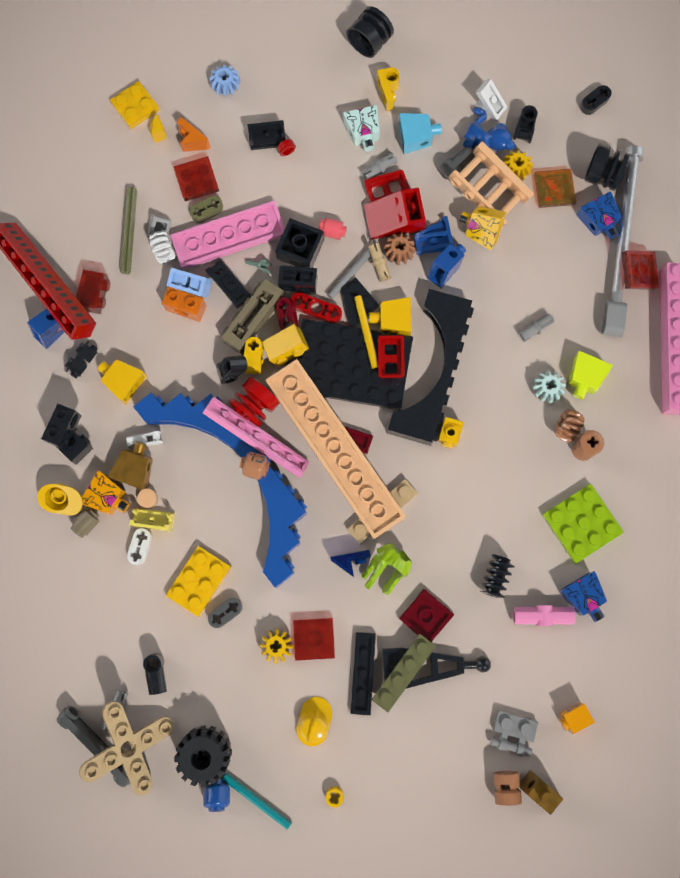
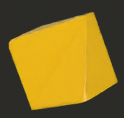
[149,115,167,143]

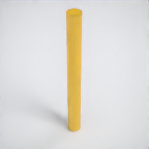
[354,296,378,369]

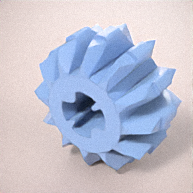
[209,64,240,97]

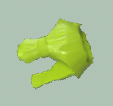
[361,543,412,595]

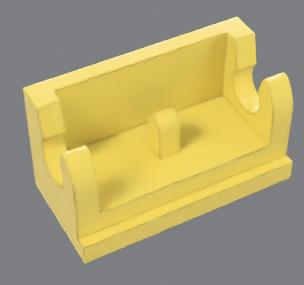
[129,508,175,532]

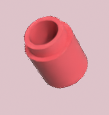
[319,218,347,240]

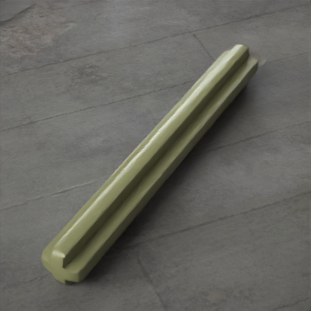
[120,187,137,275]

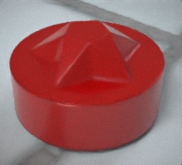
[277,139,296,156]

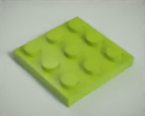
[542,484,624,564]

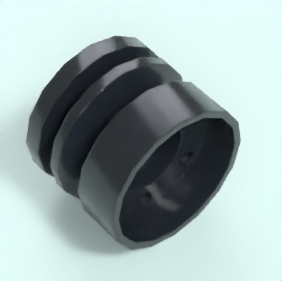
[346,6,394,58]
[584,143,629,191]

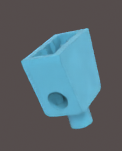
[399,113,442,154]

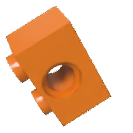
[162,286,207,322]

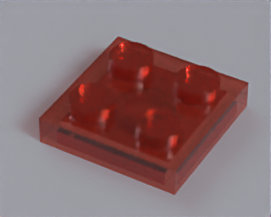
[174,156,219,202]
[621,250,659,290]
[293,618,335,661]

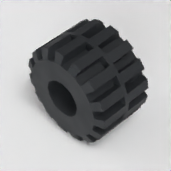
[174,725,232,787]

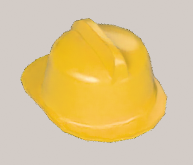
[37,483,83,515]
[296,697,332,746]

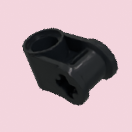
[513,105,538,144]
[216,355,247,384]

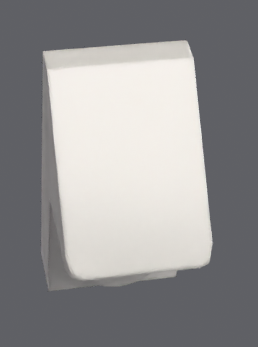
[475,79,507,120]

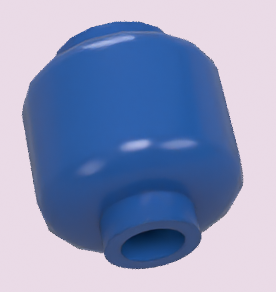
[203,780,230,812]

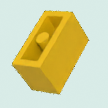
[262,324,309,366]

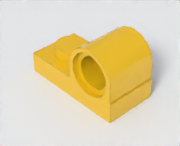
[376,67,400,111]

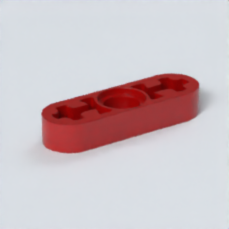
[291,292,342,324]

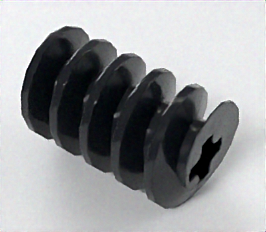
[480,554,515,598]

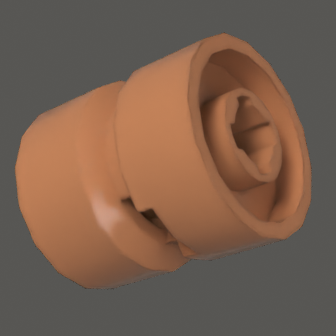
[493,771,522,806]

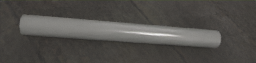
[327,241,380,299]

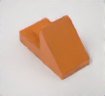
[177,117,210,152]

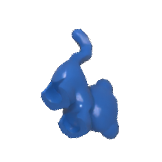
[463,107,516,151]

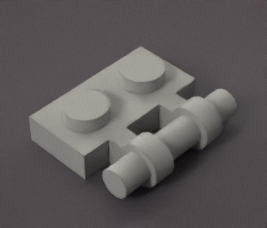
[490,710,538,756]

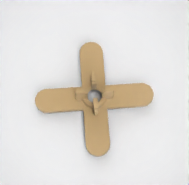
[79,701,174,796]

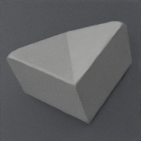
[147,214,171,235]

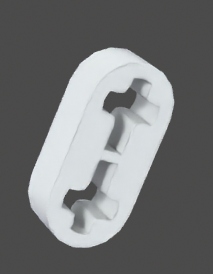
[127,528,152,565]

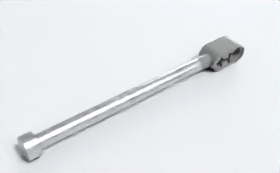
[601,145,644,337]

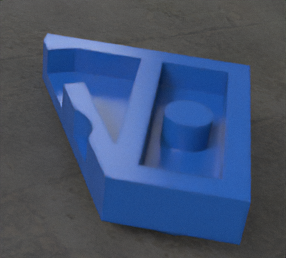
[414,216,454,255]

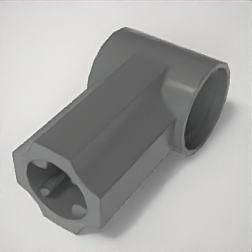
[439,147,475,180]

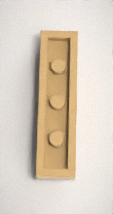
[347,479,418,545]

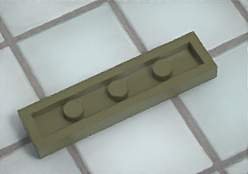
[371,634,436,713]

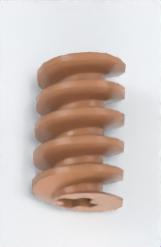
[571,430,604,461]

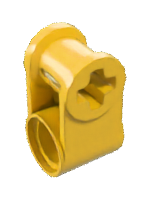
[244,337,264,375]

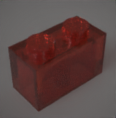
[76,269,110,314]

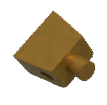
[108,441,153,490]
[518,770,564,815]

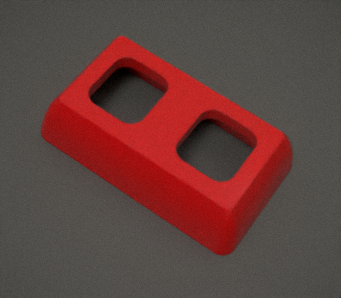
[364,170,410,202]
[378,335,404,378]

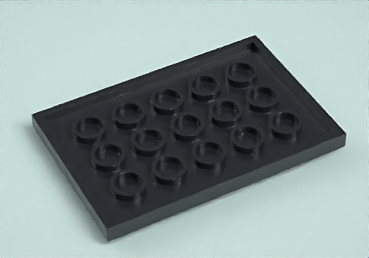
[295,319,413,410]

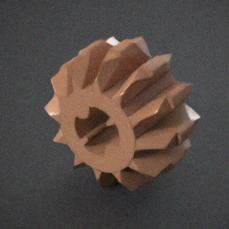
[384,233,416,265]
[554,409,585,443]

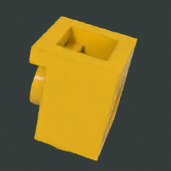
[438,417,464,449]

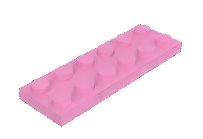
[170,200,285,270]

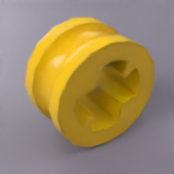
[326,786,344,808]

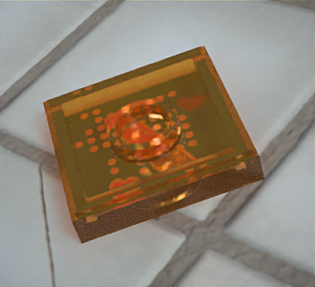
[534,169,576,208]

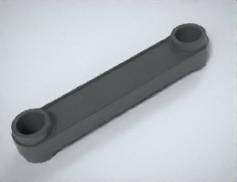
[57,705,130,787]

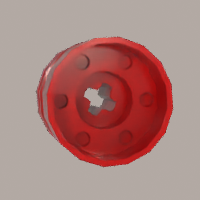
[228,377,280,427]

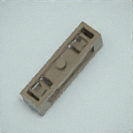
[221,278,285,355]

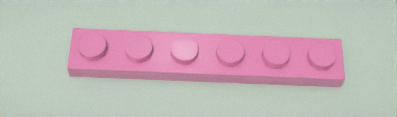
[203,397,309,478]

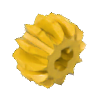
[503,149,533,181]
[259,629,294,664]

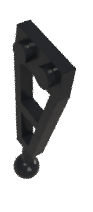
[382,648,491,689]

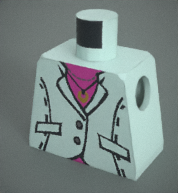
[343,105,380,152]

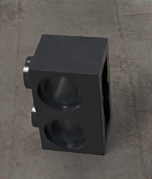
[278,265,318,294]
[41,403,82,450]

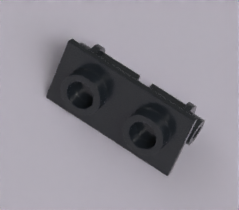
[64,341,98,379]

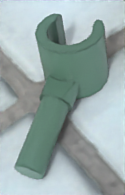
[246,259,272,274]

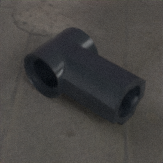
[143,653,167,695]

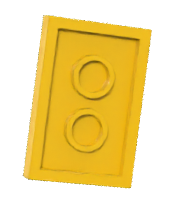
[166,546,231,617]

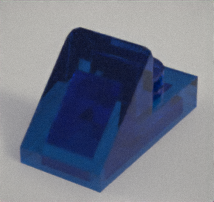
[330,550,371,578]

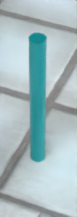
[222,773,292,830]

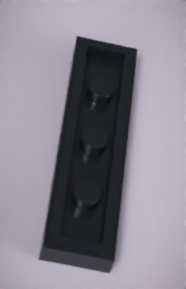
[350,632,376,716]

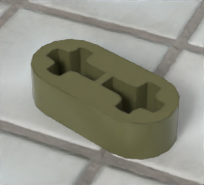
[190,196,224,223]

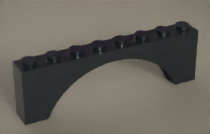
[387,289,474,446]

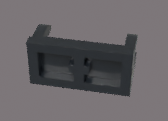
[247,120,286,150]

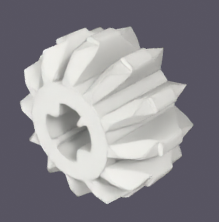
[149,230,176,264]

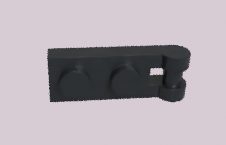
[205,259,251,308]

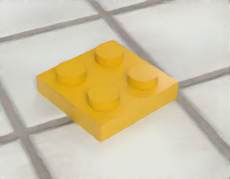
[110,81,160,129]

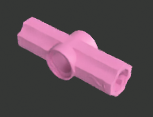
[513,605,576,626]

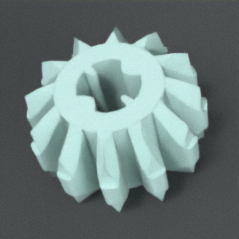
[533,371,566,403]

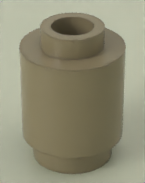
[70,508,100,538]

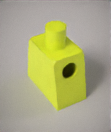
[568,351,613,400]

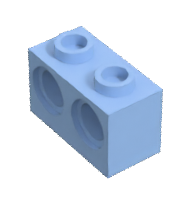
[166,268,213,298]

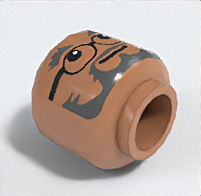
[239,452,270,480]

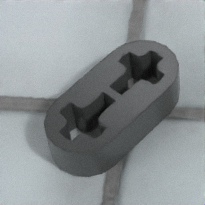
[208,598,243,628]

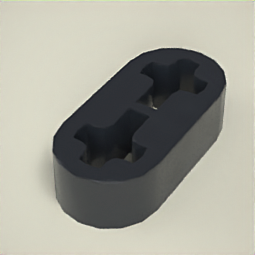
[580,85,612,115]

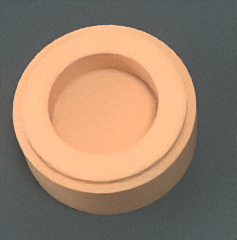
[137,489,158,509]

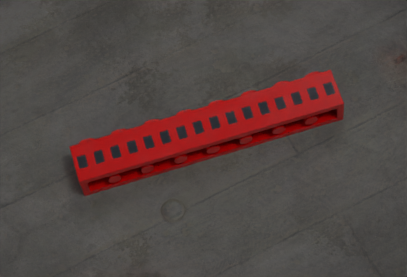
[0,223,96,340]

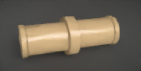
[368,243,392,282]

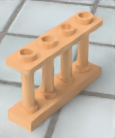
[448,141,534,227]

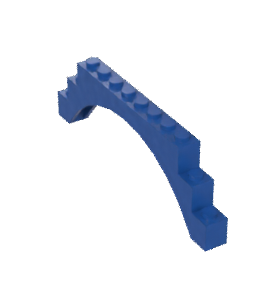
[133,393,307,588]

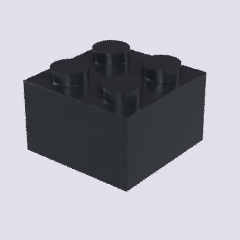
[275,218,325,268]

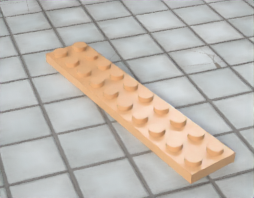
[265,359,406,539]

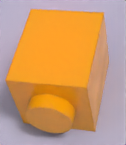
[559,702,595,734]

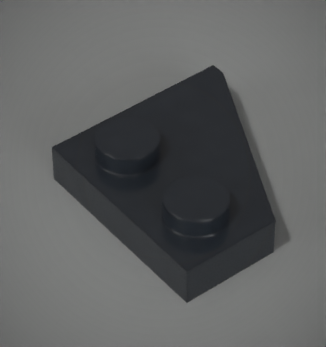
[341,277,379,327]

